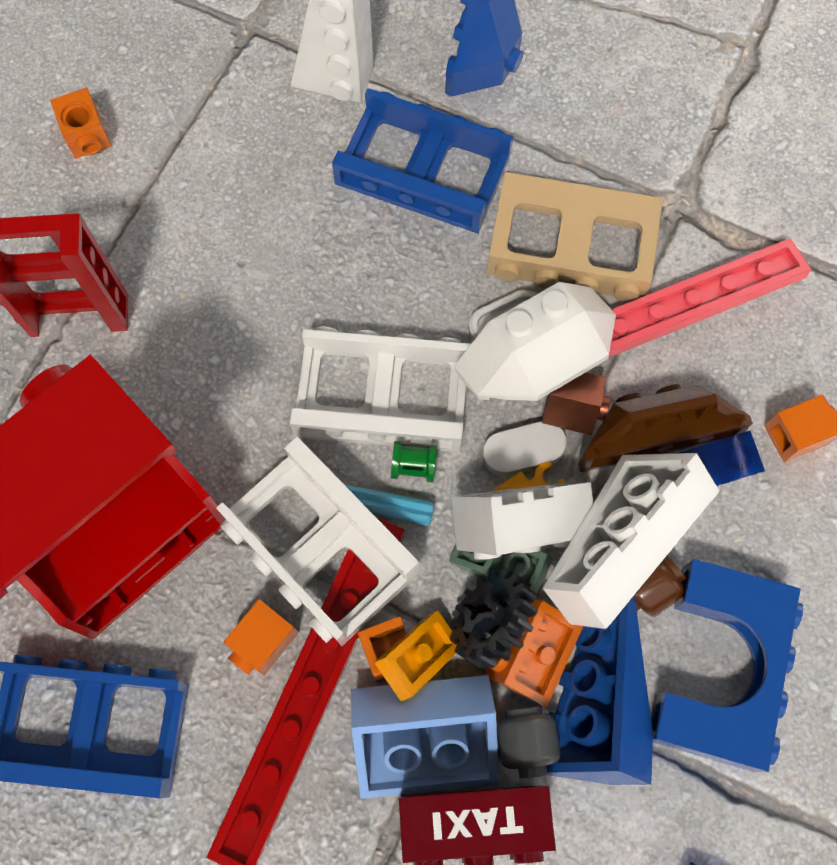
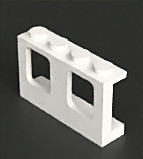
[290,326,470,452]
[216,436,421,646]

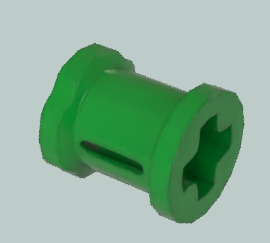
[391,441,437,483]

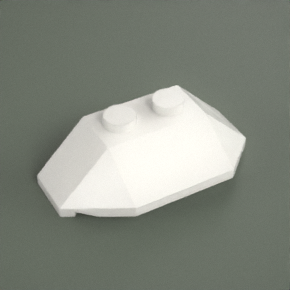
[454,282,616,401]

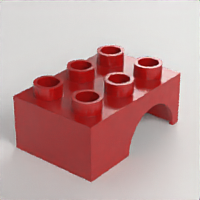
[0,354,226,639]

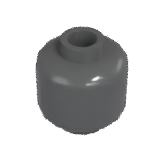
[497,707,561,779]

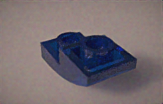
[676,431,765,486]

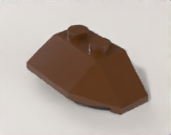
[578,384,753,472]

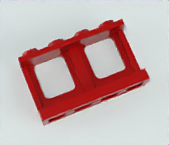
[0,213,128,337]

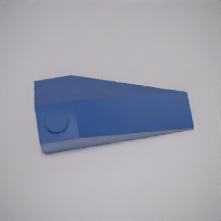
[445,0,524,97]

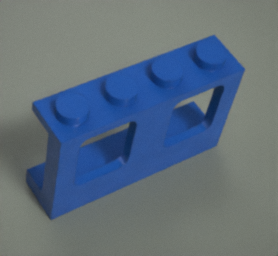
[332,88,513,234]
[0,655,189,798]

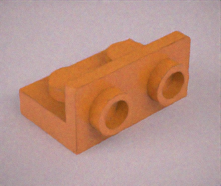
[484,599,583,708]

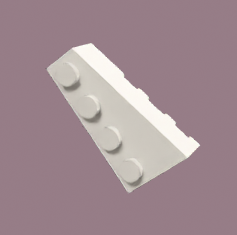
[543,453,719,629]

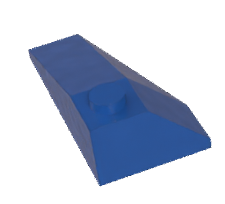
[546,597,653,785]

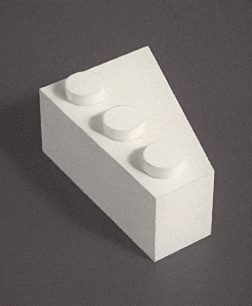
[451,482,593,559]

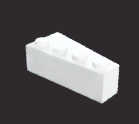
[291,0,374,103]

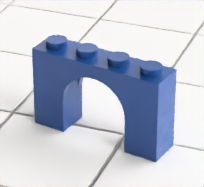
[651,559,803,772]

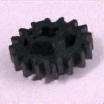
[450,568,538,668]

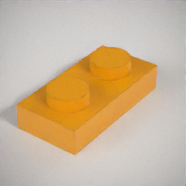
[374,610,457,702]

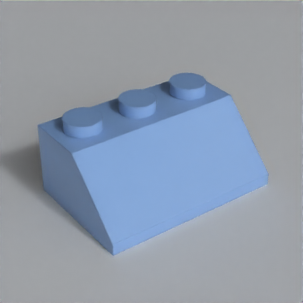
[351,675,499,799]

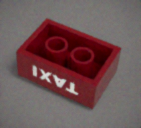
[398,785,556,865]

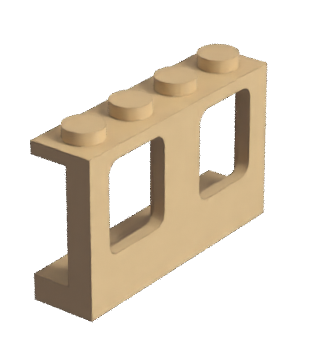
[486,172,663,302]

